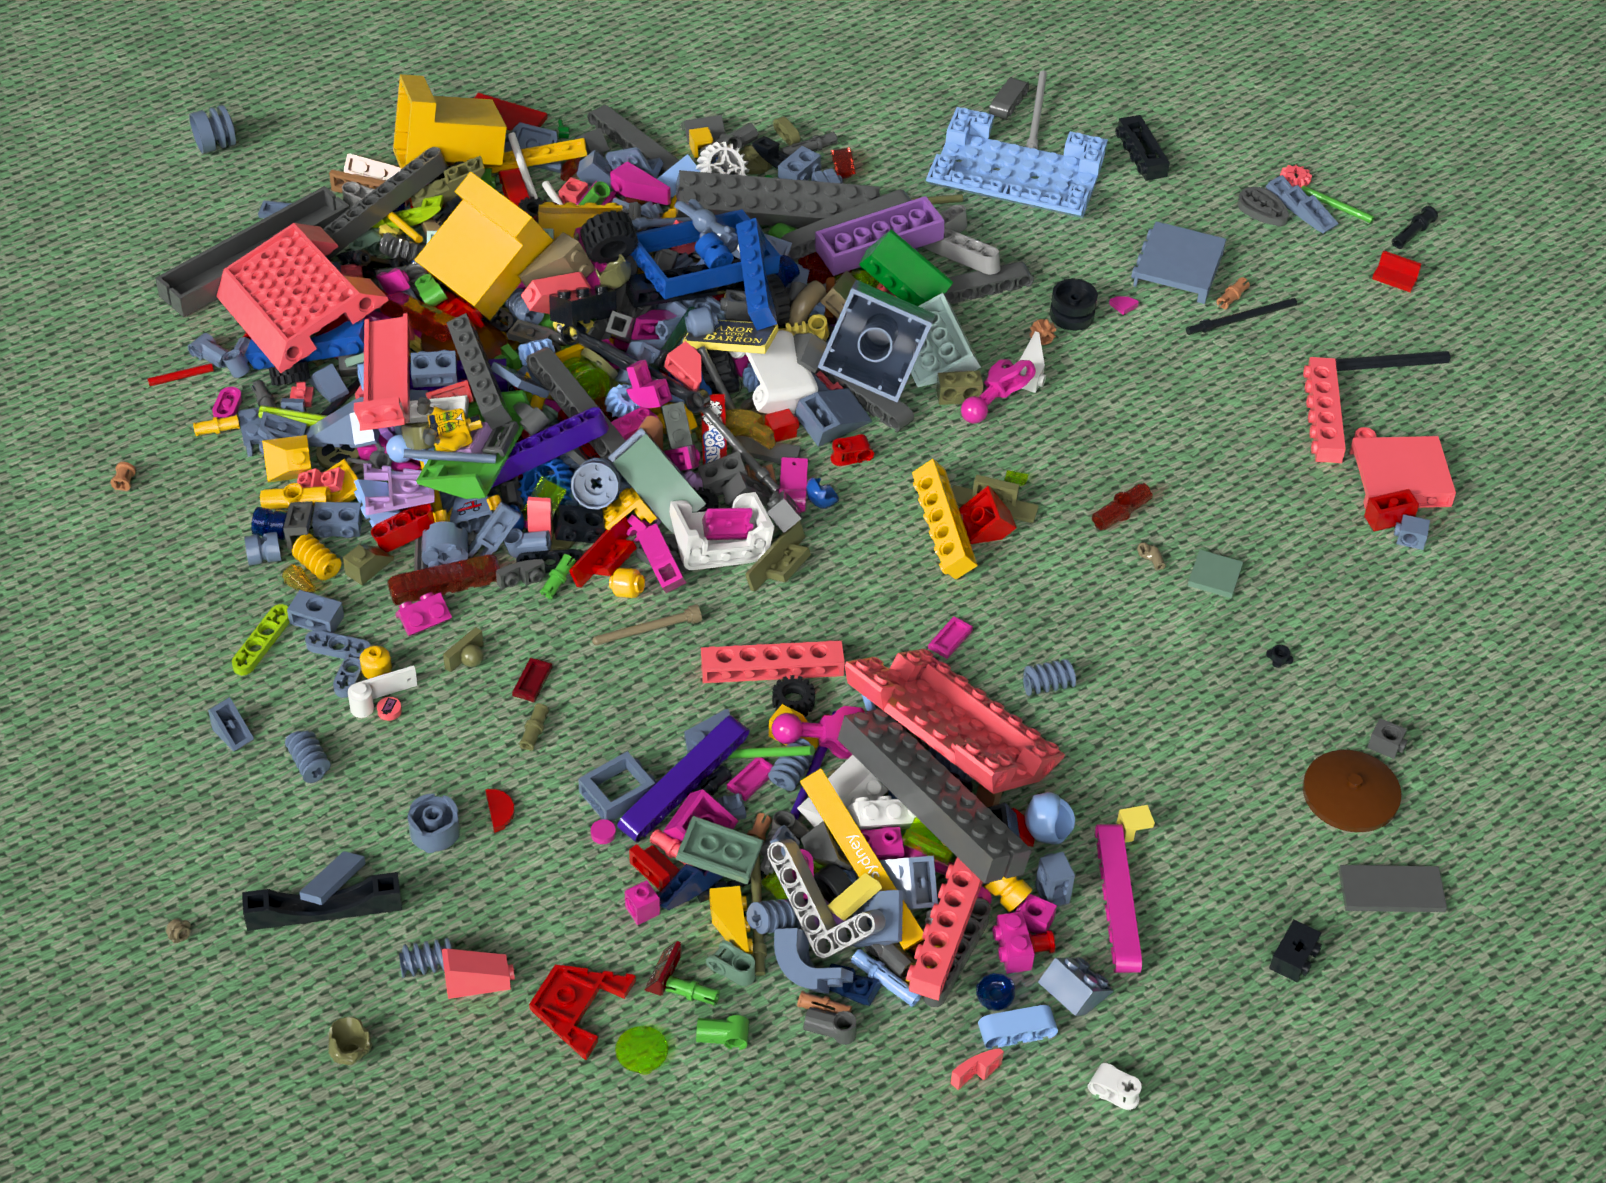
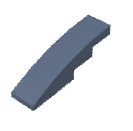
[1266,175,1338,234]

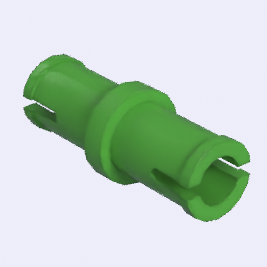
[539,554,576,600]
[665,976,720,1006]

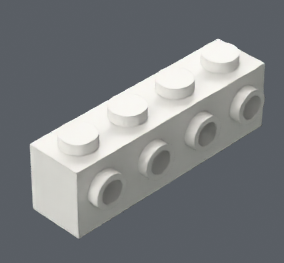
[846,796,927,830]

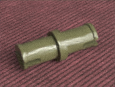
[519,703,549,751]

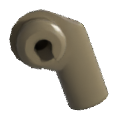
[1137,542,1166,570]

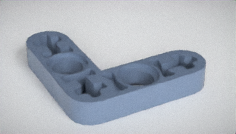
[305,630,371,698]

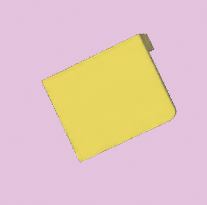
[1117,805,1155,843]

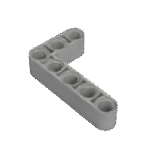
[923,205,1001,275]
[767,839,886,958]

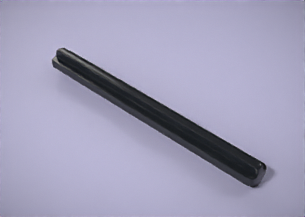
[1335,351,1451,371]

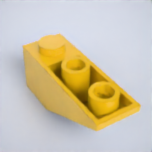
[709,886,753,954]

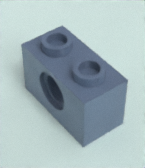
[287,590,344,633]

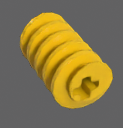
[292,533,341,580]

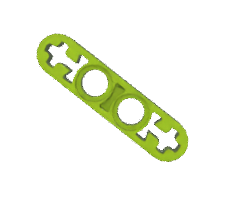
[232,604,289,676]

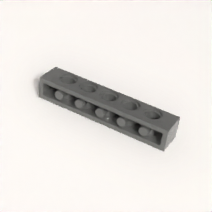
[447,313,512,430]

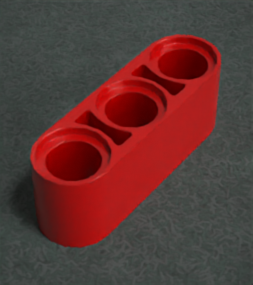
[498,168,529,206]
[371,503,435,552]

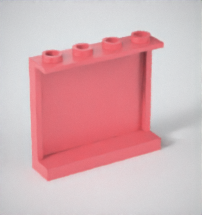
[1349,436,1456,509]

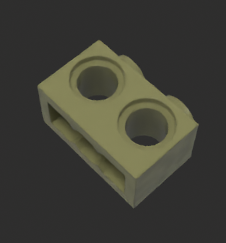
[936,371,983,405]

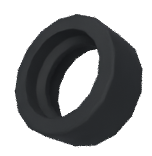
[814,864,853,903]

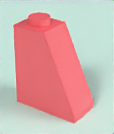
[521,272,591,314]
[442,949,515,999]

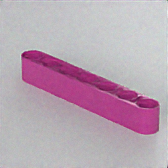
[1095,824,1142,973]

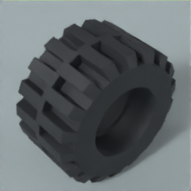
[580,211,638,264]
[766,274,790,327]
[701,349,740,395]

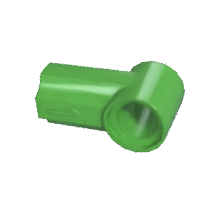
[578,181,610,205]
[696,1015,750,1050]

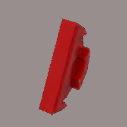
[485,789,514,833]

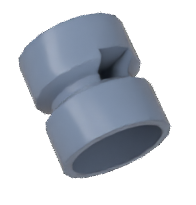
[244,532,281,566]

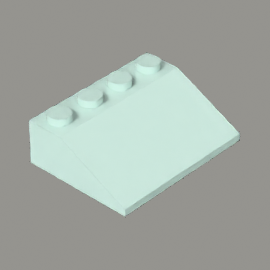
[911,293,981,387]

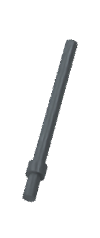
[693,394,780,493]

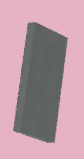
[1338,865,1447,912]

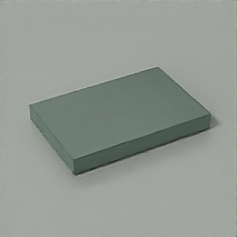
[676,816,764,885]

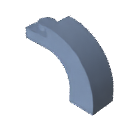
[774,928,853,994]

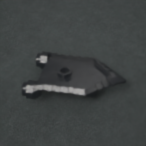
[337,249,409,278]

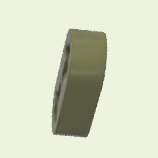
[773,116,801,146]

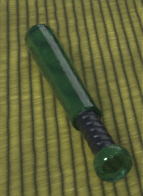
[649,306,698,371]

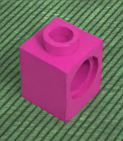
[625,880,660,925]
[1016,894,1057,934]

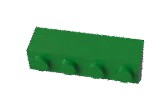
[859,229,953,306]

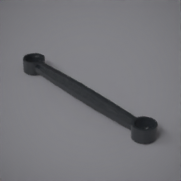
[561,322,710,413]

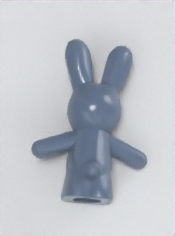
[674,199,739,253]

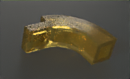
[695,409,776,450]

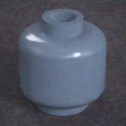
[685,307,718,337]

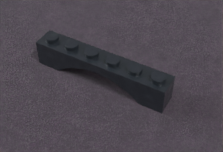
[242,872,402,931]

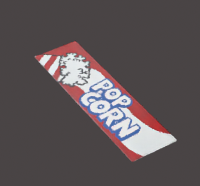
[701,394,727,465]

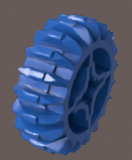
[517,458,574,516]

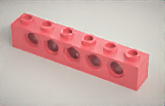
[1303,357,1346,463]
[701,641,845,683]
[906,857,983,1001]

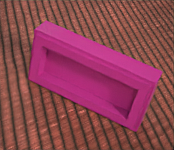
[928,616,973,659]
[727,758,774,801]

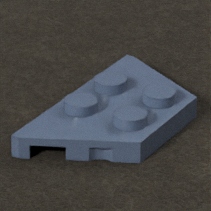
[504,123,562,173]

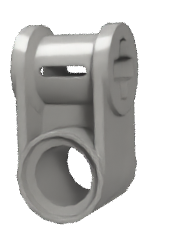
[342,181,375,208]

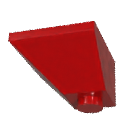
[959,486,1017,544]

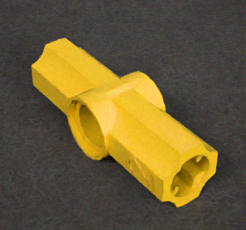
[260,483,332,509]

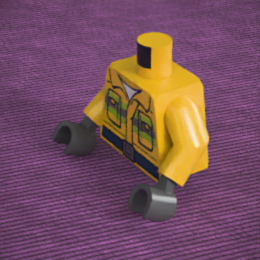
[417,397,483,452]

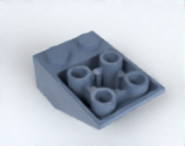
[795,388,872,447]
[855,856,938,909]

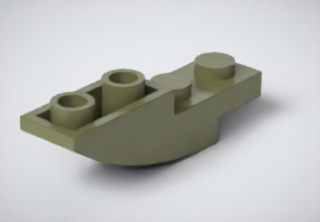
[411,156,485,208]

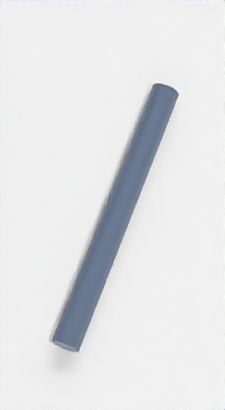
[403,449,496,464]

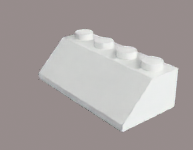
[797,755,888,827]

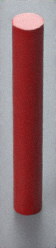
[147,363,214,386]

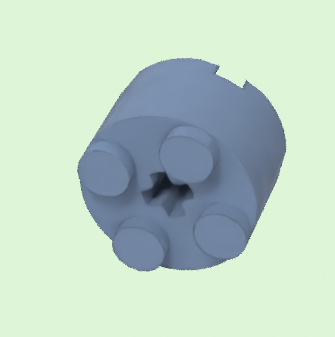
[422,521,468,573]
[408,794,460,853]

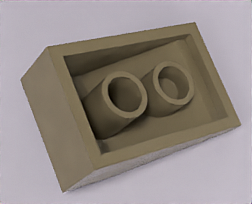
[519,232,595,288]

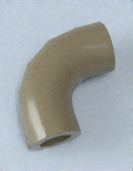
[784,281,826,328]

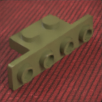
[952,475,1039,523]
[745,520,811,592]

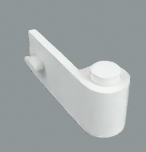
[348,665,417,718]

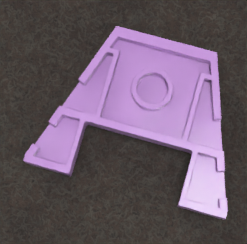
[363,463,434,515]

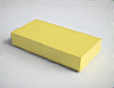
[827,873,882,921]

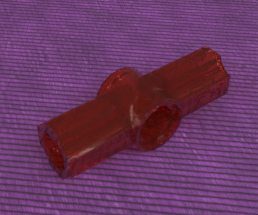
[1092,483,1153,531]

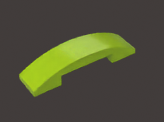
[373,195,444,229]

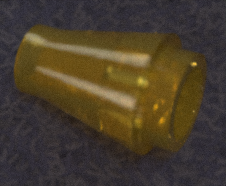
[282,564,316,593]

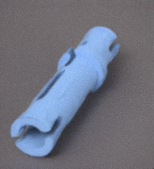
[851,949,921,1007]

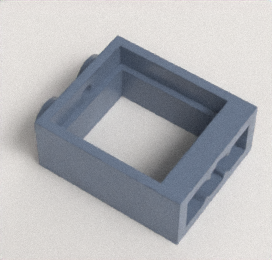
[578,751,656,822]

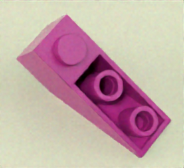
[636,523,686,593]

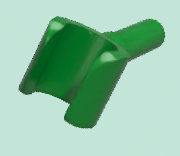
[558,119,570,139]

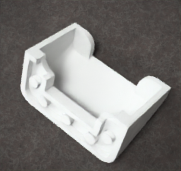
[729,330,818,416]
[669,492,774,570]

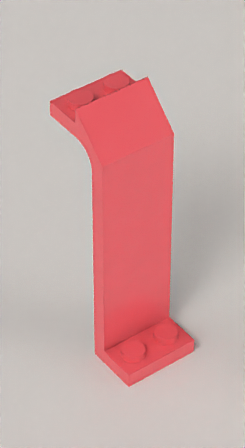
[354,313,415,431]

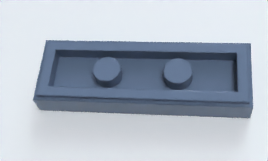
[300,851,366,905]

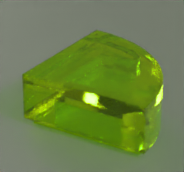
[1004,470,1029,487]

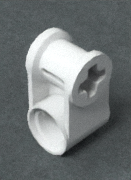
[1088,1063,1142,1110]

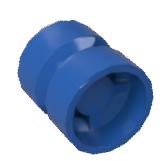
[695,232,734,269]

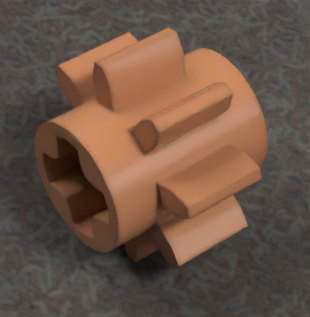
[1029,319,1056,345]

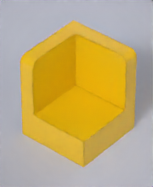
[689,127,713,158]

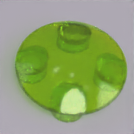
[615,1026,668,1075]

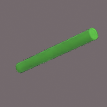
[1301,185,1374,223]
[728,745,815,759]

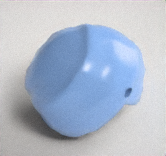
[1025,792,1075,845]

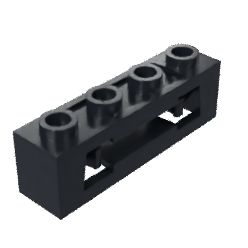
[1115,115,1170,181]

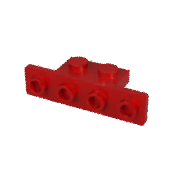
[431,289,484,328]
[569,516,637,588]

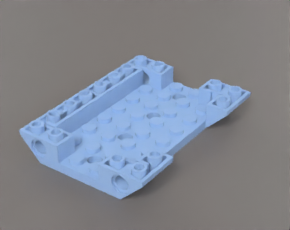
[926,107,1108,218]

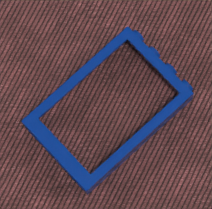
[629,209,781,299]

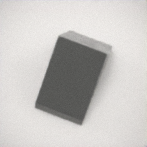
[793,333,828,373]

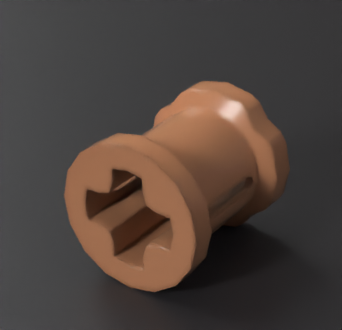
[110,462,136,491]

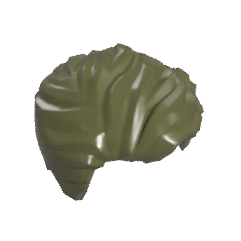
[596,254,631,289]
[328,1017,372,1065]

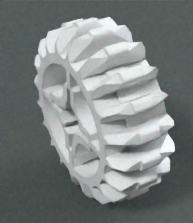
[695,142,750,176]

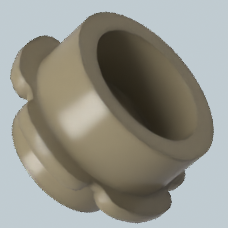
[166,918,191,943]

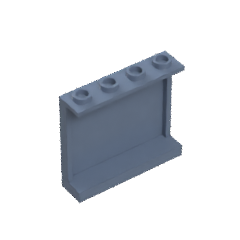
[1131,221,1226,304]

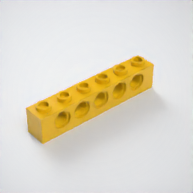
[912,459,978,579]

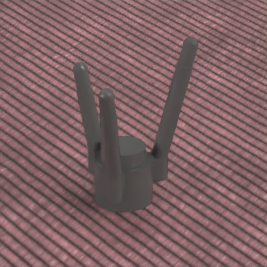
[347,441,391,469]

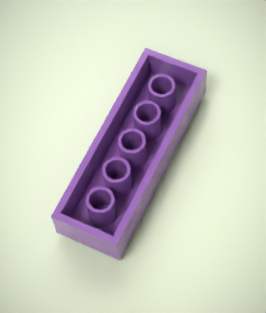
[815,196,945,276]

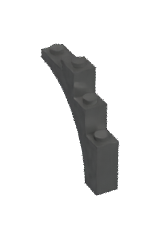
[606,249,679,344]

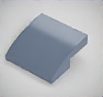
[853,890,903,948]

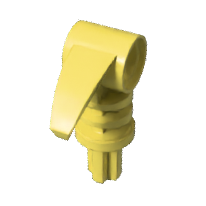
[779,314,829,342]

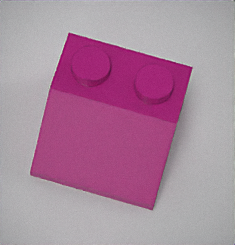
[663,789,739,842]

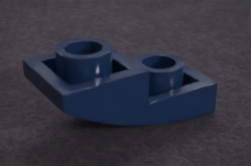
[829,963,881,1006]

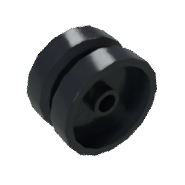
[1049,278,1098,331]

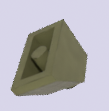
[343,544,394,585]

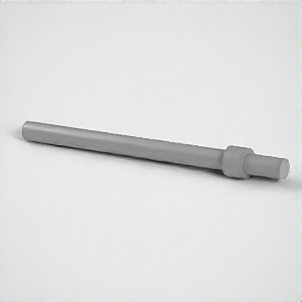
[1026,71,1047,149]

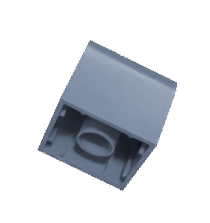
[817,280,935,402]

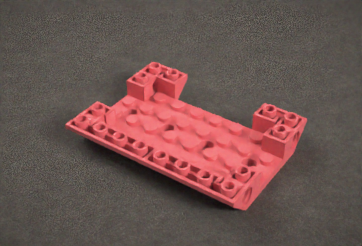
[216,223,389,373]
[845,649,1065,794]

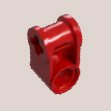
[830,434,874,466]

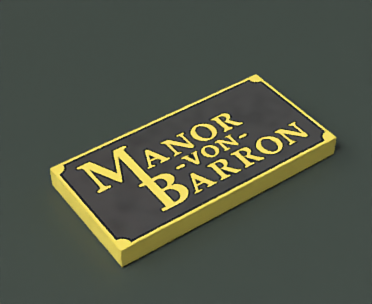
[683,320,779,354]

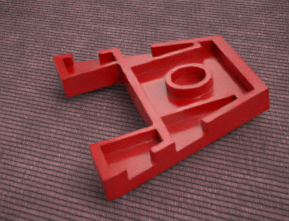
[529,964,636,1060]

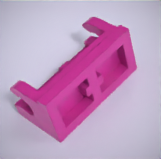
[702,508,753,540]

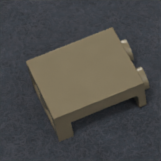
[820,270,856,318]

